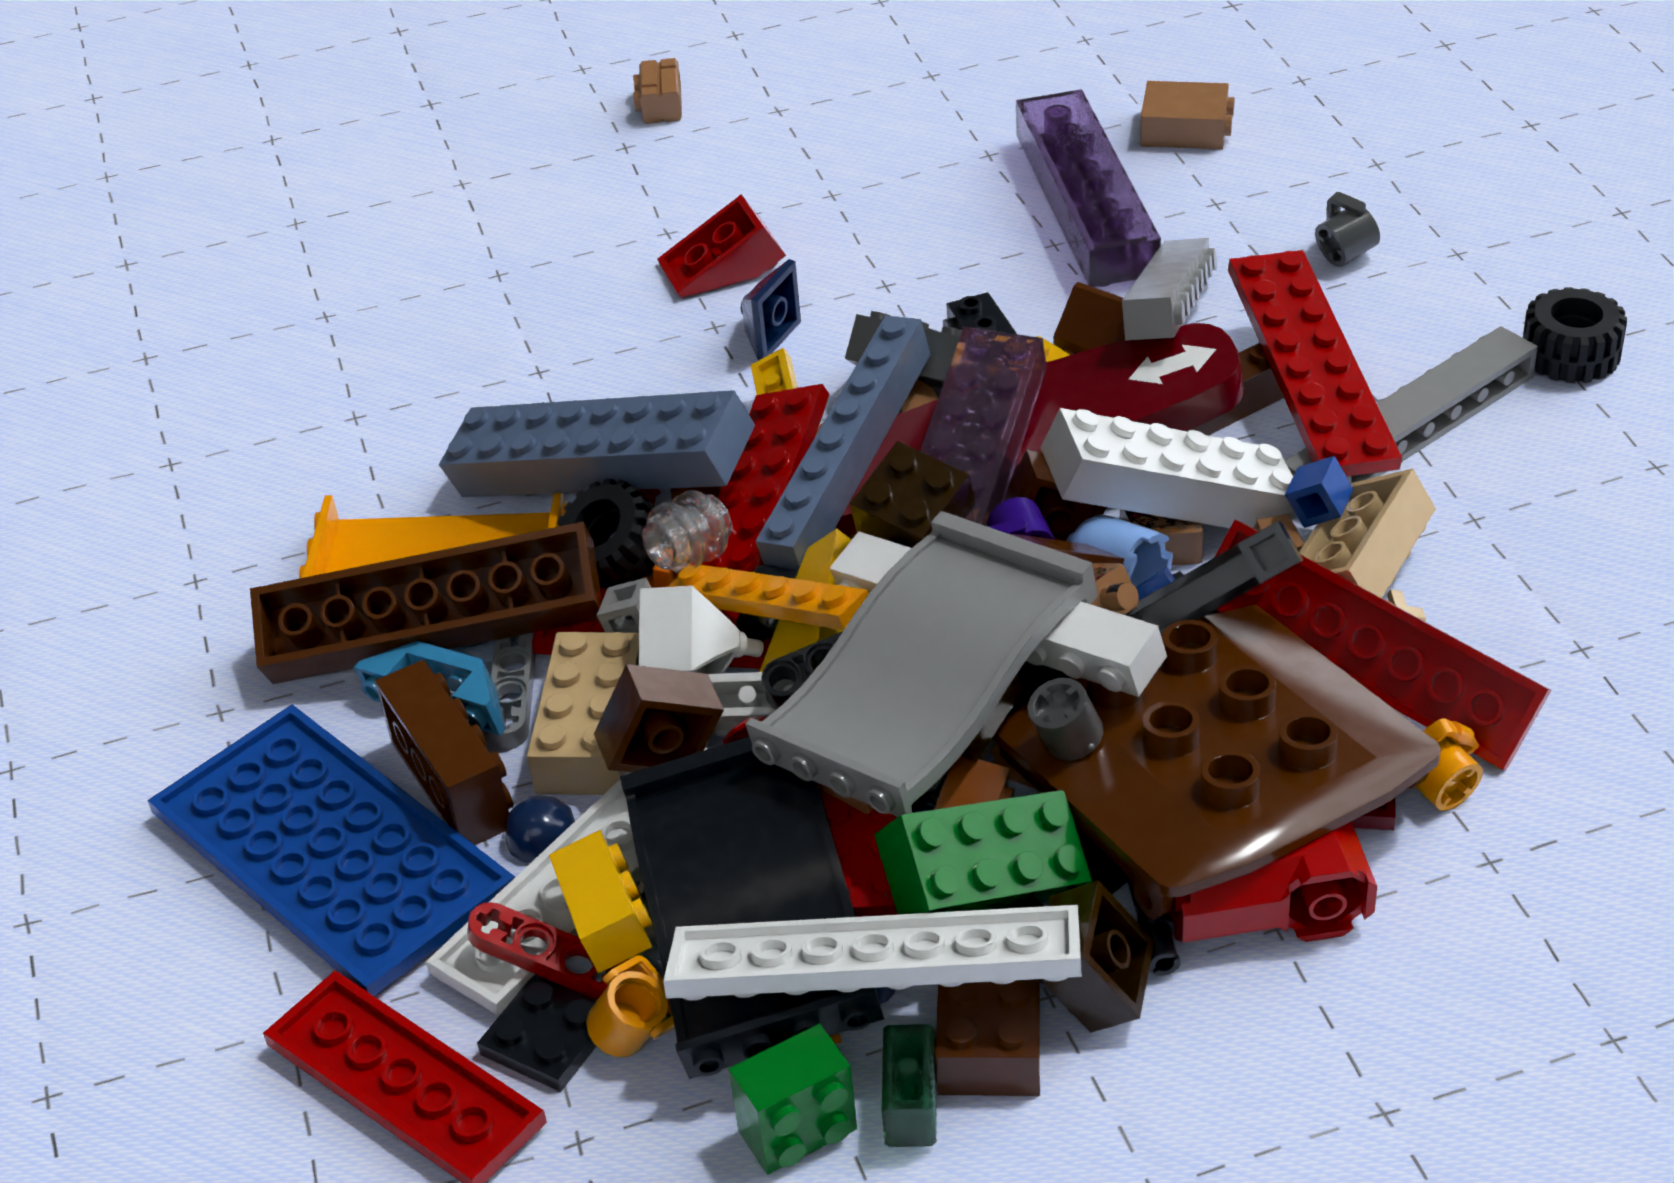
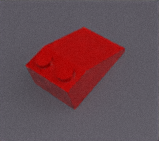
[657,194,786,298]

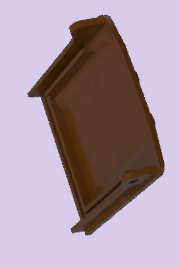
[992,604,1441,920]

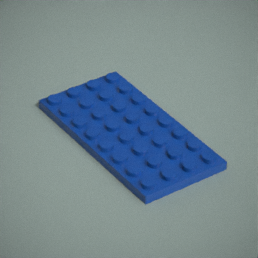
[147,704,515,996]

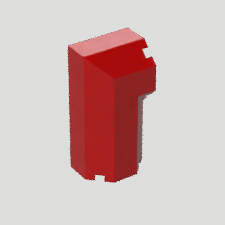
[1167,822,1378,943]

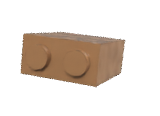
[1140,81,1235,149]

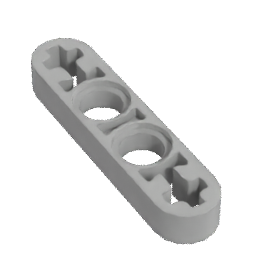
[488,632,536,749]

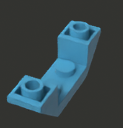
[354,641,505,736]

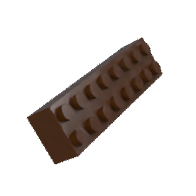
[250,522,602,684]

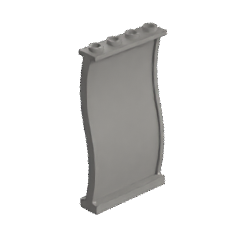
[745,511,1098,817]

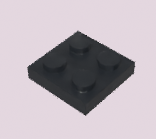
[477,974,597,1092]

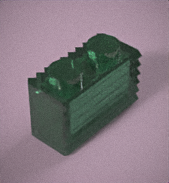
[881,1024,937,1147]

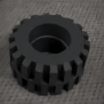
[1523,287,1627,383]
[557,479,669,588]

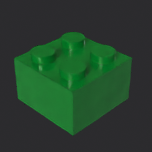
[728,1023,857,1175]

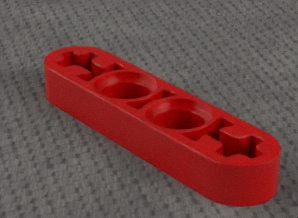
[467,902,629,1000]

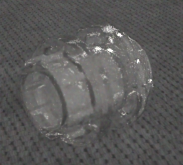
[642,490,732,573]

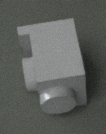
[597,578,651,633]

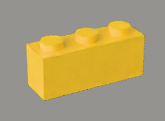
[549,830,653,973]

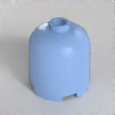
[1066,514,1173,587]

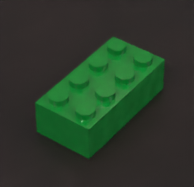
[874,790,1093,915]

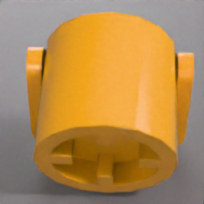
[1415,718,1483,811]
[586,955,675,1057]

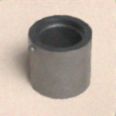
[1027,678,1104,761]

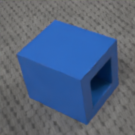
[1284,456,1354,528]

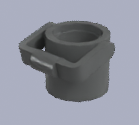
[1315,192,1380,267]

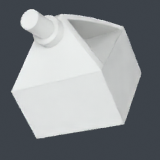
[639,586,764,674]

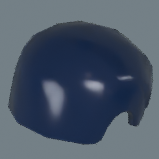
[506,795,575,863]

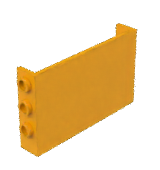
[299,493,567,578]

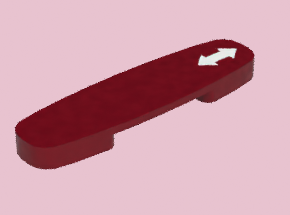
[834,323,1245,537]

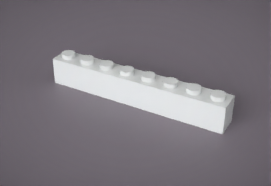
[829,531,1167,697]

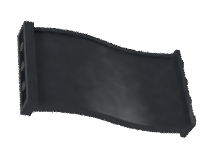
[620,737,885,1079]

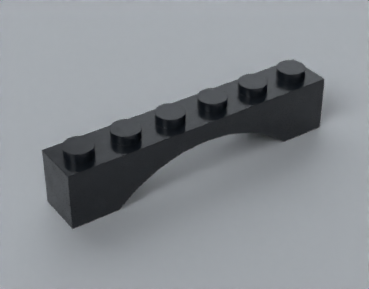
[1125,521,1304,635]

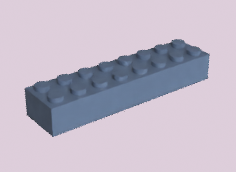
[439,390,755,497]

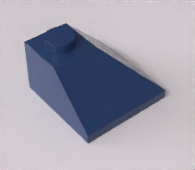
[740,259,801,361]

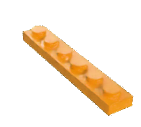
[667,564,869,630]

